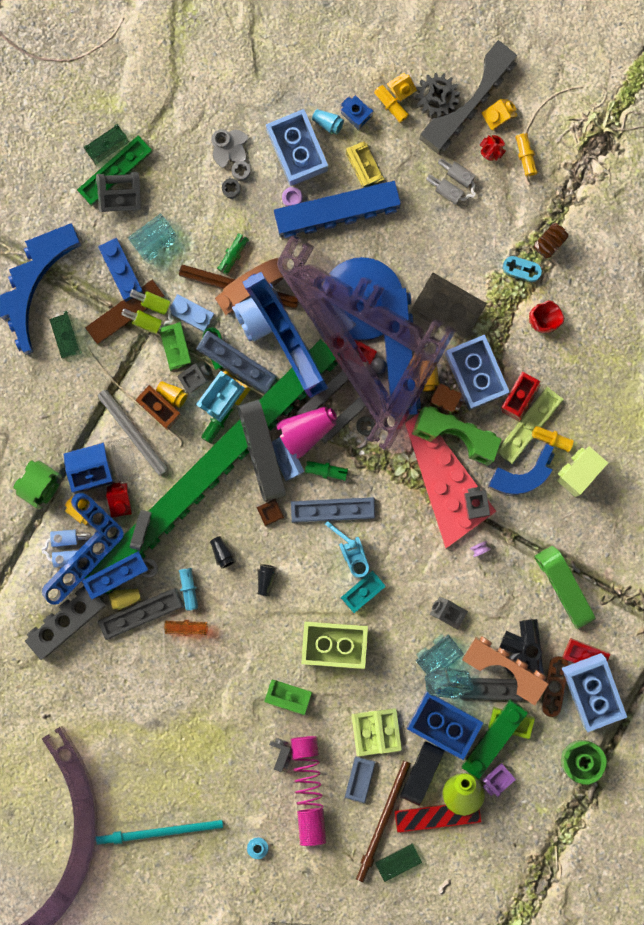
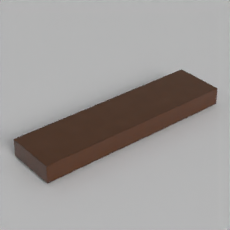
[85,279,165,345]

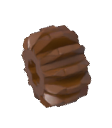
[534,223,569,258]

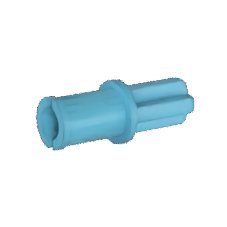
[178,568,198,611]

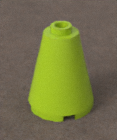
[443,773,485,816]

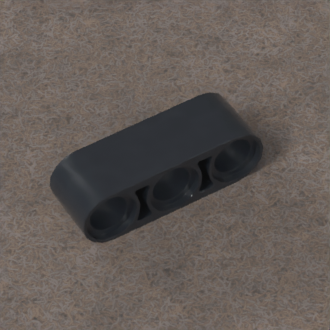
[400,741,445,806]

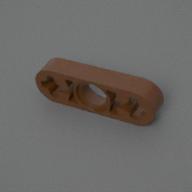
[541,656,569,717]

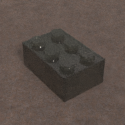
[411,272,487,343]

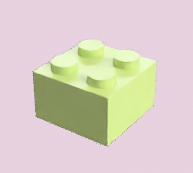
[557,446,608,497]

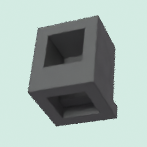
[464,487,490,519]

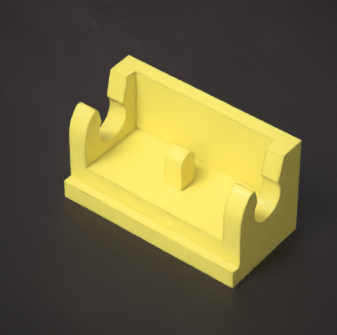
[346,141,384,188]

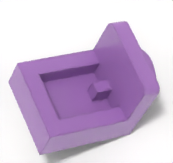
[482,763,516,797]

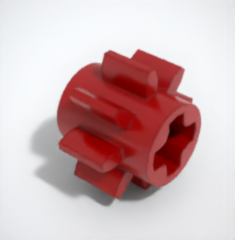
[480,135,506,161]

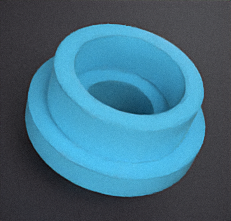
[247,837,268,859]

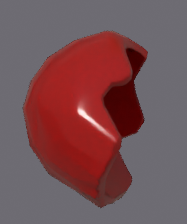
[529,300,565,334]

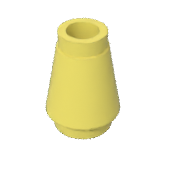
[108,588,141,611]

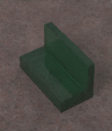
[49,311,82,359]

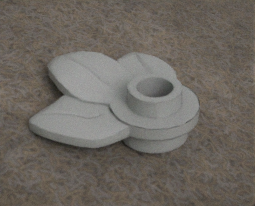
[211,129,248,168]

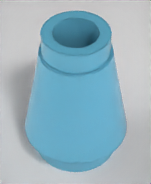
[312,109,344,135]

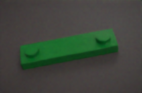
[77,135,153,206]
[461,699,528,779]

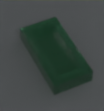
[375,843,422,882]

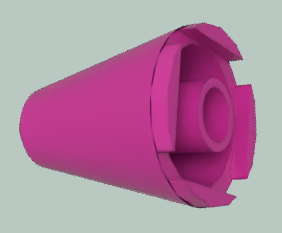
[277,406,337,459]

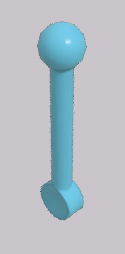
[325,521,357,548]

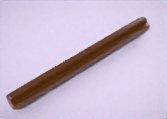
[179,265,299,309]

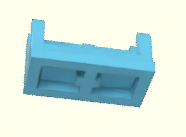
[196,371,245,422]

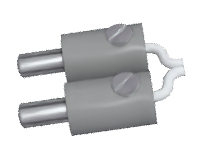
[426,158,476,205]

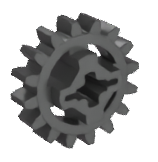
[415,72,460,118]

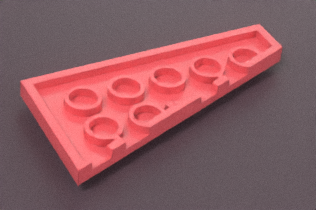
[405,413,496,549]

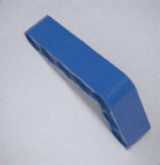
[42,493,124,605]

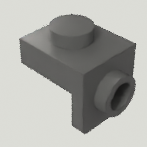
[269,738,291,772]

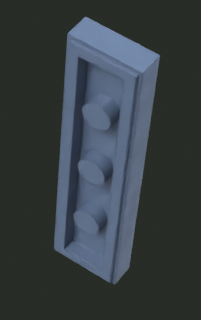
[196,331,277,394]
[291,497,375,523]

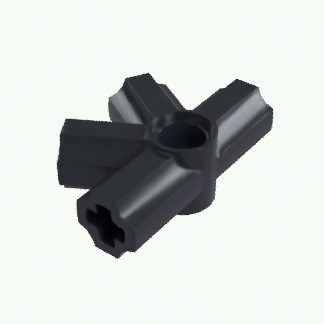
[499,619,544,677]

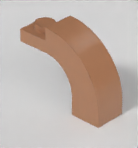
[215,258,288,315]

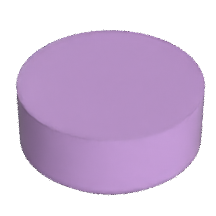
[282,187,303,206]

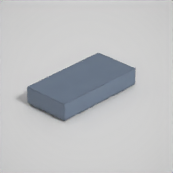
[345,756,376,803]

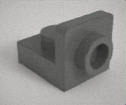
[177,361,215,394]
[430,597,468,630]

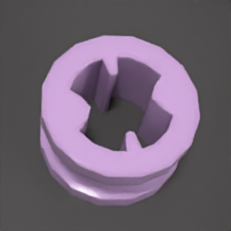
[470,540,491,557]

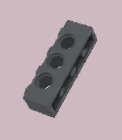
[25,586,107,660]

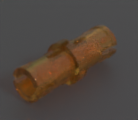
[164,619,208,636]

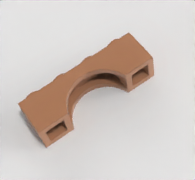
[462,636,549,705]

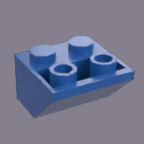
[63,442,115,494]

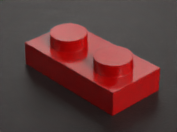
[562,638,610,663]

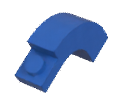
[487,444,555,495]

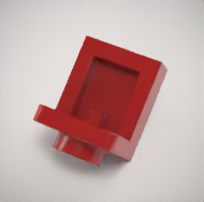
[106,483,132,518]

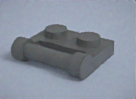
[96,172,141,212]

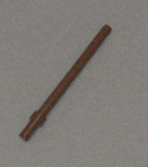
[356,760,411,883]

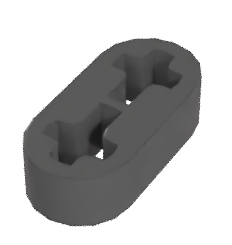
[130,510,152,551]

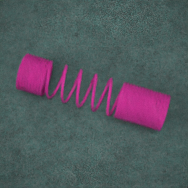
[291,736,327,846]

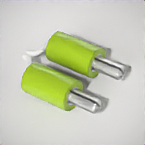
[121,290,173,334]

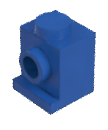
[341,95,373,131]

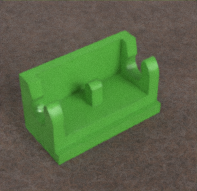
[159,322,192,371]
[264,679,312,715]

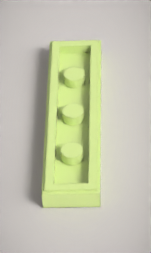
[497,387,564,465]

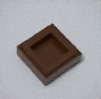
[257,499,284,527]

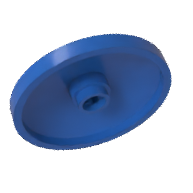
[321,257,402,341]

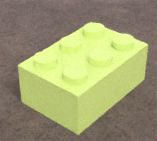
[301,622,368,669]

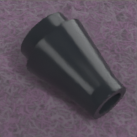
[210,536,236,569]
[257,564,278,596]

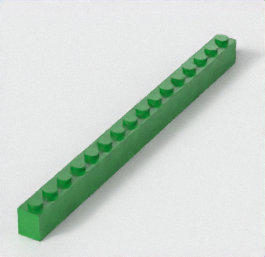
[84,339,338,595]

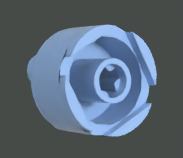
[232,296,272,342]

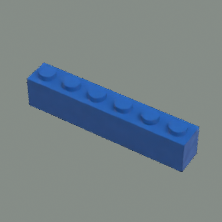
[274,180,401,239]
[380,288,421,416]

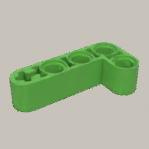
[534,545,596,630]

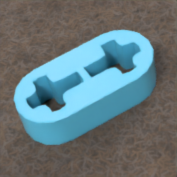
[502,256,542,282]

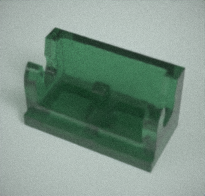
[83,124,129,165]

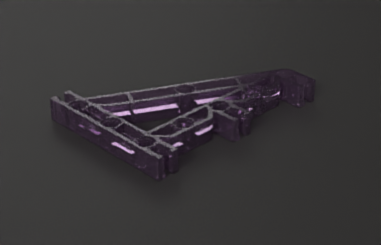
[277,236,456,450]

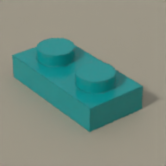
[340,570,386,613]

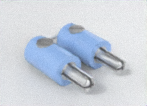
[42,529,91,568]

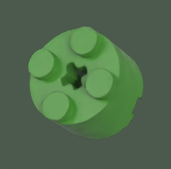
[13,460,62,510]
[561,740,607,784]

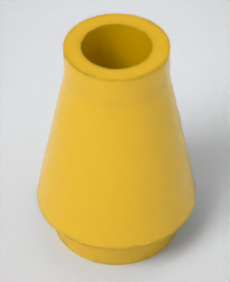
[156,381,188,408]

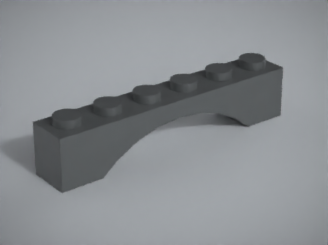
[419,40,517,154]

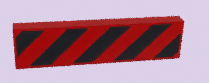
[394,804,481,833]

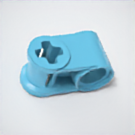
[339,537,369,579]

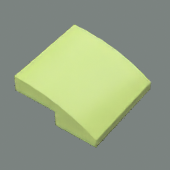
[351,708,402,756]

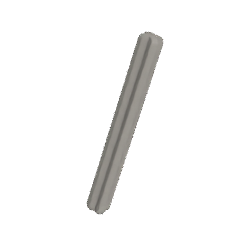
[98,389,168,476]

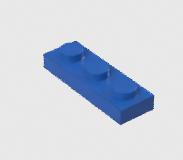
[98,238,144,302]
[82,551,149,600]

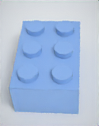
[266,109,328,187]
[445,335,509,411]
[562,653,627,732]

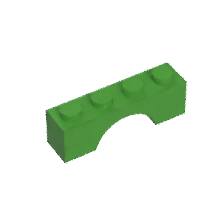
[412,406,501,466]

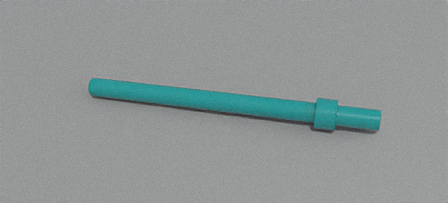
[96,820,223,845]

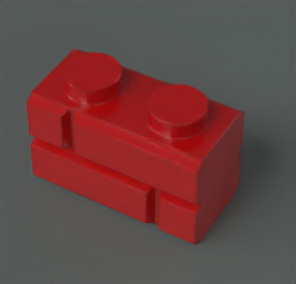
[501,372,541,422]

